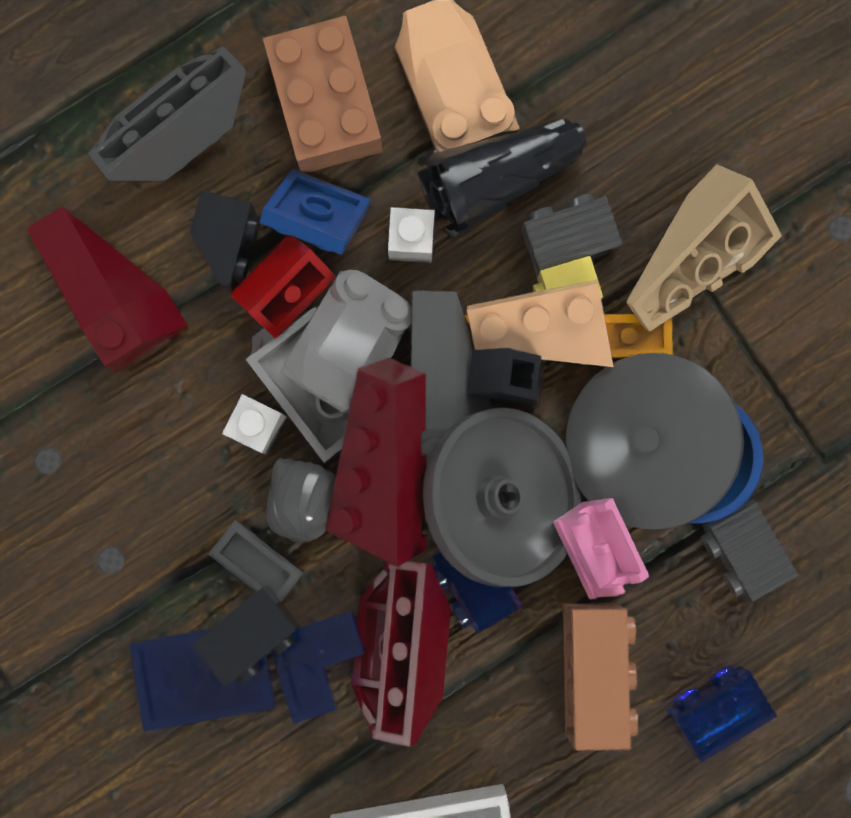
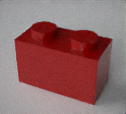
[230,235,336,339]

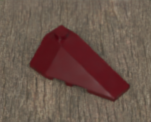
[26,206,189,372]

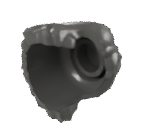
[266,457,336,543]

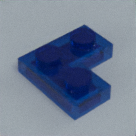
[272,611,366,724]

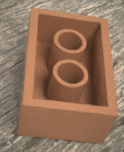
[263,15,383,173]
[563,603,638,750]

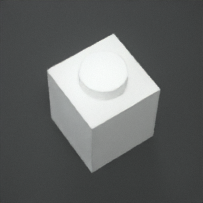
[388,208,434,263]
[222,394,287,455]

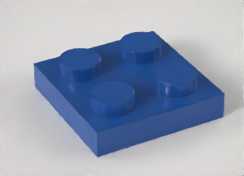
[260,169,371,255]

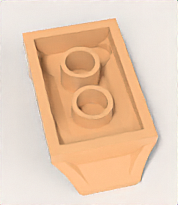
[395,0,520,152]

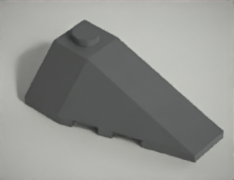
[411,290,493,468]

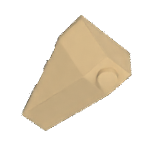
[626,164,782,332]

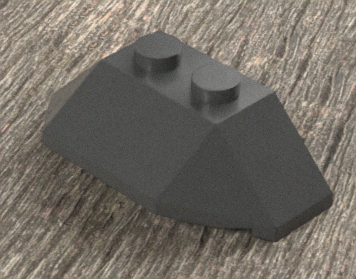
[88,46,246,181]

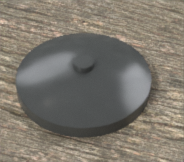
[566,353,744,529]
[423,408,581,587]

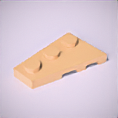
[467,279,613,367]

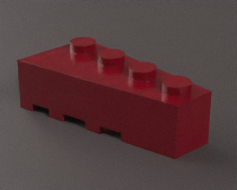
[326,358,427,567]

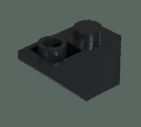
[190,190,260,292]
[468,348,545,408]

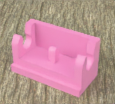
[553,498,649,599]

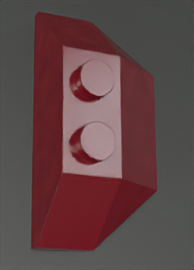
[352,561,451,747]

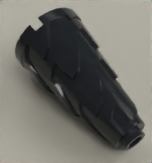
[417,119,586,238]

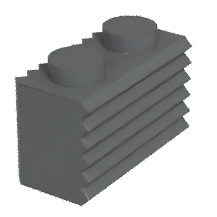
[521,194,622,276]
[701,499,798,602]

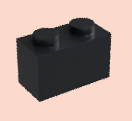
[191,585,300,688]

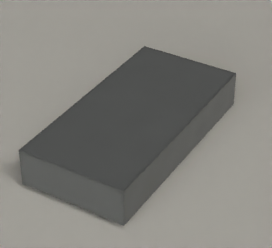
[208,520,305,602]

